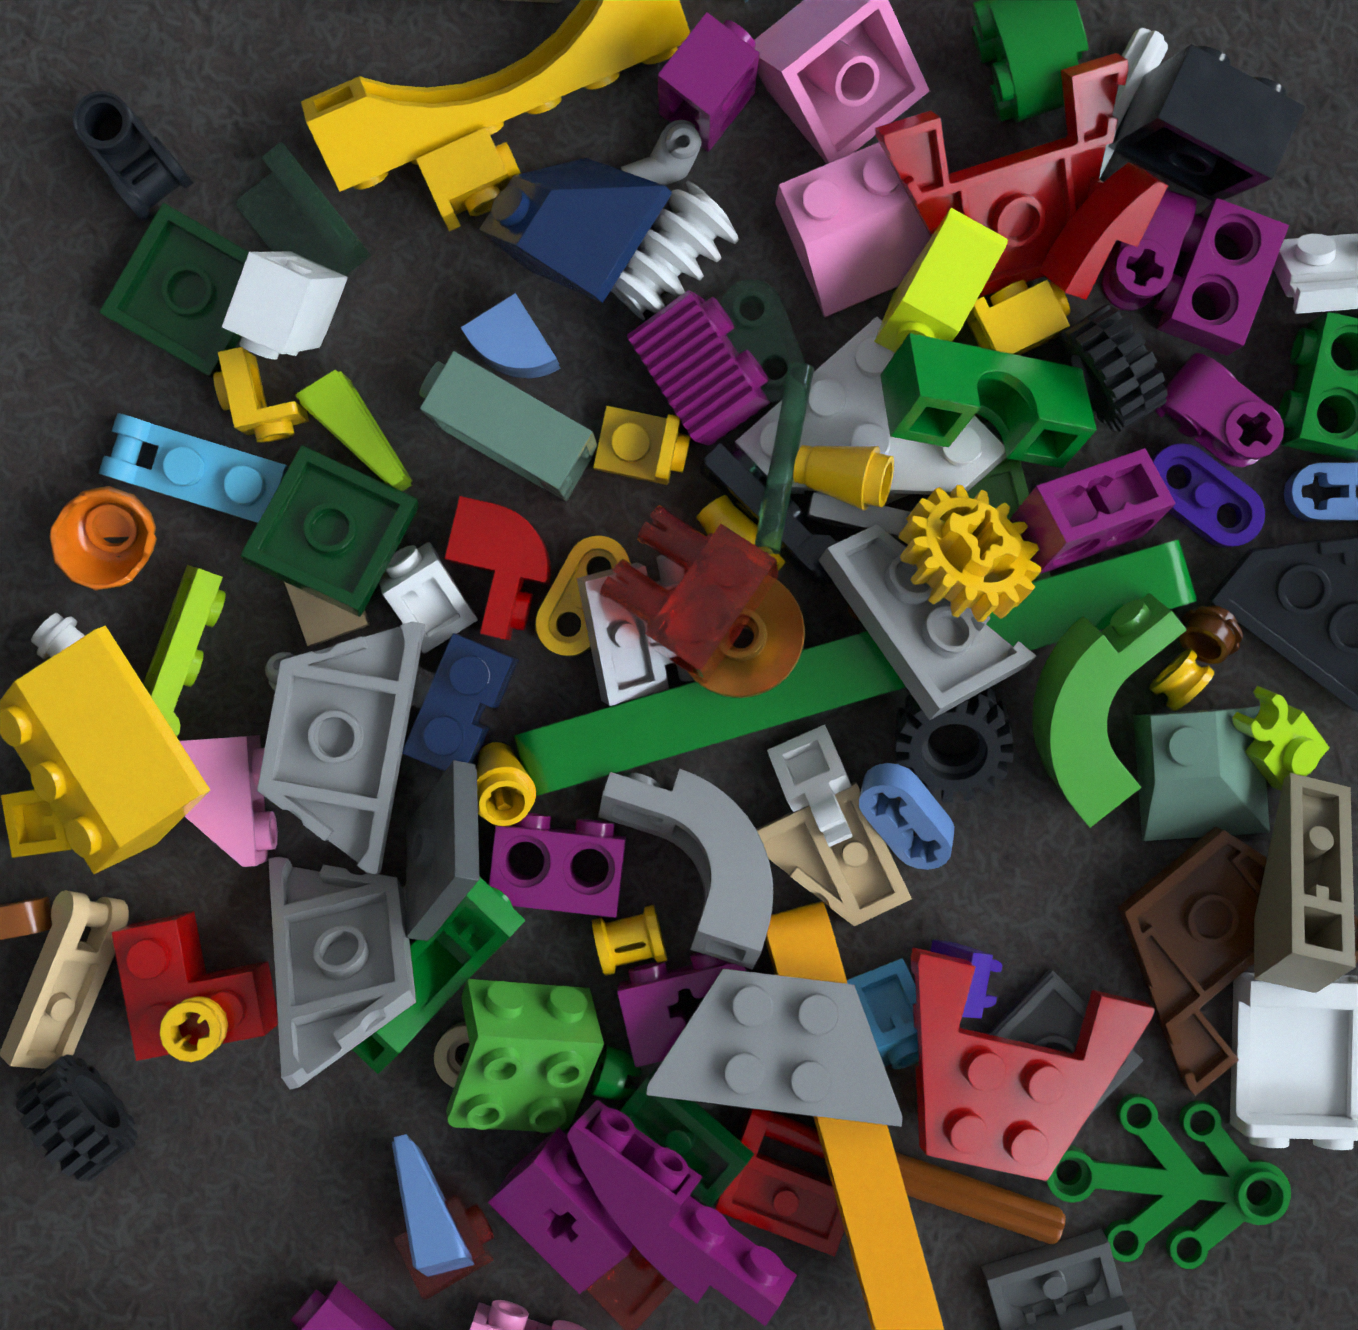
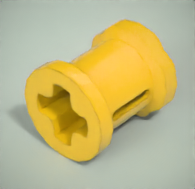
[592,905,667,976]

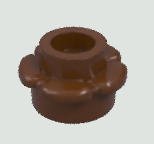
[1179,605,1243,664]

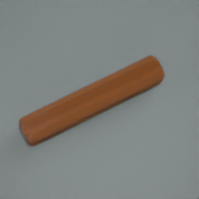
[895,1152,1066,1244]

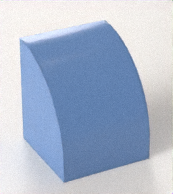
[461,293,561,378]

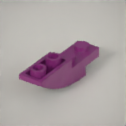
[567,1100,797,1326]

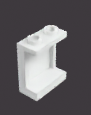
[1230,972,1358,1150]

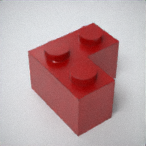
[111,911,278,1061]

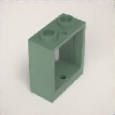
[419,351,598,502]

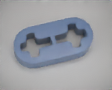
[1284,463,1358,522]
[859,763,955,870]

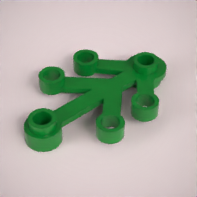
[1045,1093,1291,1269]

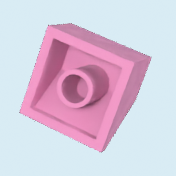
[754,0,930,164]
[775,142,931,318]

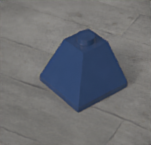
[479,158,672,303]

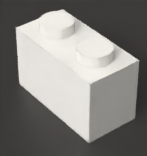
[222,251,348,359]

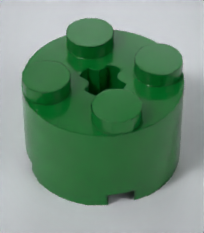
[971,0,1089,123]

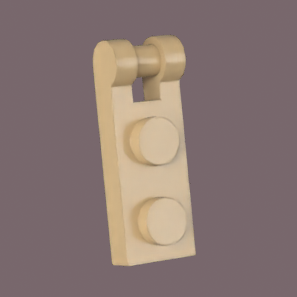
[0,890,129,1069]

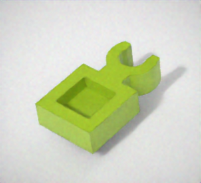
[1232,686,1330,791]

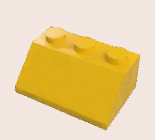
[0,626,211,874]

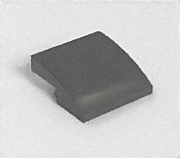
[981,1228,1136,1330]

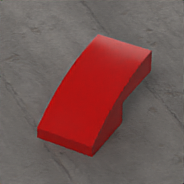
[1039,162,1168,300]

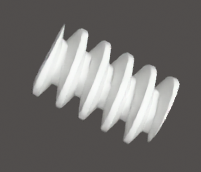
[611,181,739,320]

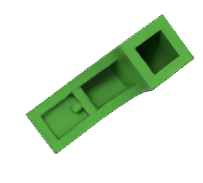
[1032,593,1186,828]

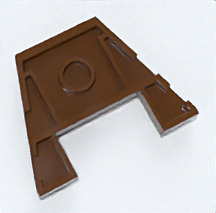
[1117,827,1358,1096]

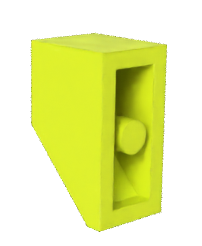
[874,208,1008,353]

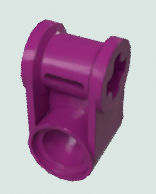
[1101,189,1197,311]
[1154,353,1284,468]

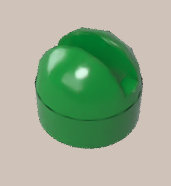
[591,1045,642,1101]

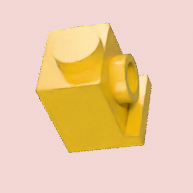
[416,127,521,231]
[966,280,1070,356]

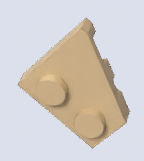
[756,782,912,926]

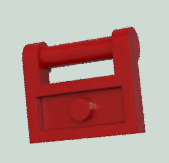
[714,1108,845,1257]

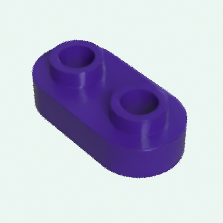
[1151,443,1265,548]

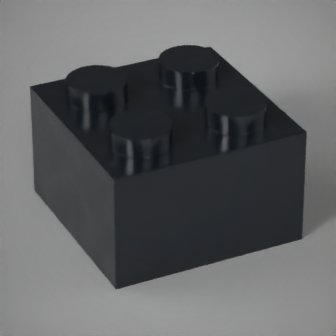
[1108,44,1305,201]

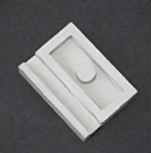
[1273,234,1358,314]

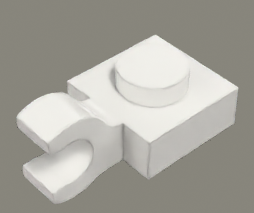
[767,725,853,847]

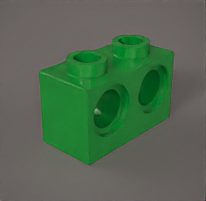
[1278,312,1358,462]

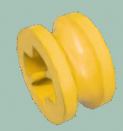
[1149,649,1214,711]
[160,996,228,1062]

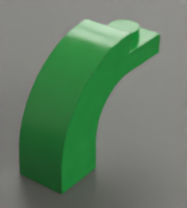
[352,876,526,1074]

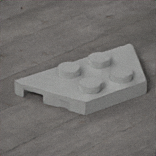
[257,622,425,875]
[268,857,416,1089]
[647,969,903,1127]

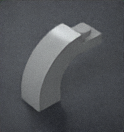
[598,769,773,969]

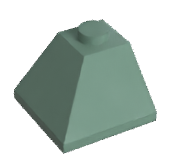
[1133,706,1270,841]

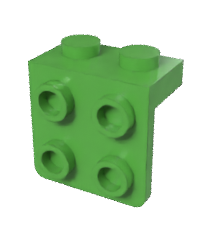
[446,979,604,1133]

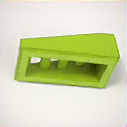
[295,369,413,491]

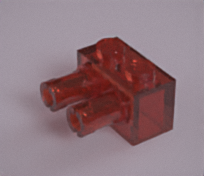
[600,505,779,683]

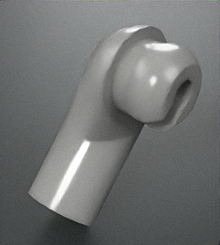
[620,120,702,185]

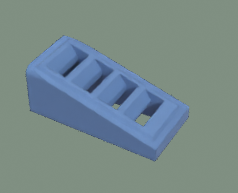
[392,1134,474,1277]

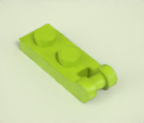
[143,565,226,737]

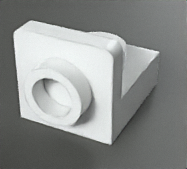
[379,542,478,654]

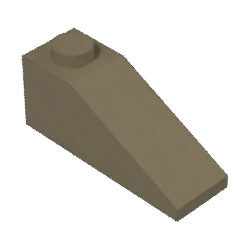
[1254,773,1356,993]

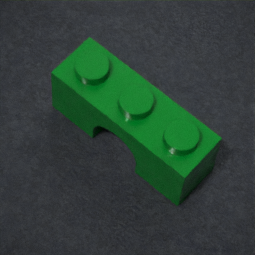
[880,333,1097,468]

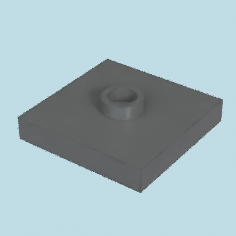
[406,760,479,941]

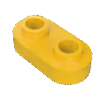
[536,536,631,656]

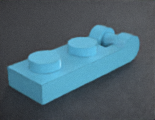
[98,413,289,523]

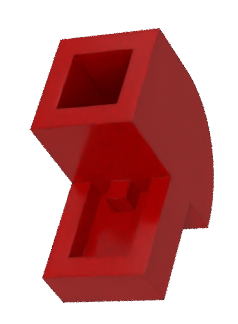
[445,496,551,641]

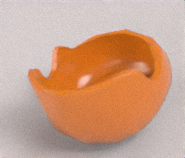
[49,486,157,590]

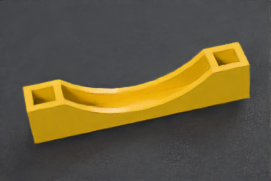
[301,0,690,192]

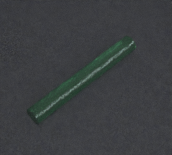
[754,362,814,554]

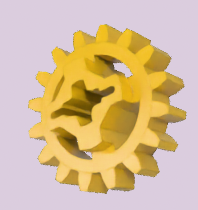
[899,485,1041,622]

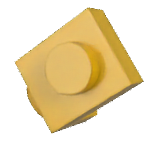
[214,347,309,442]

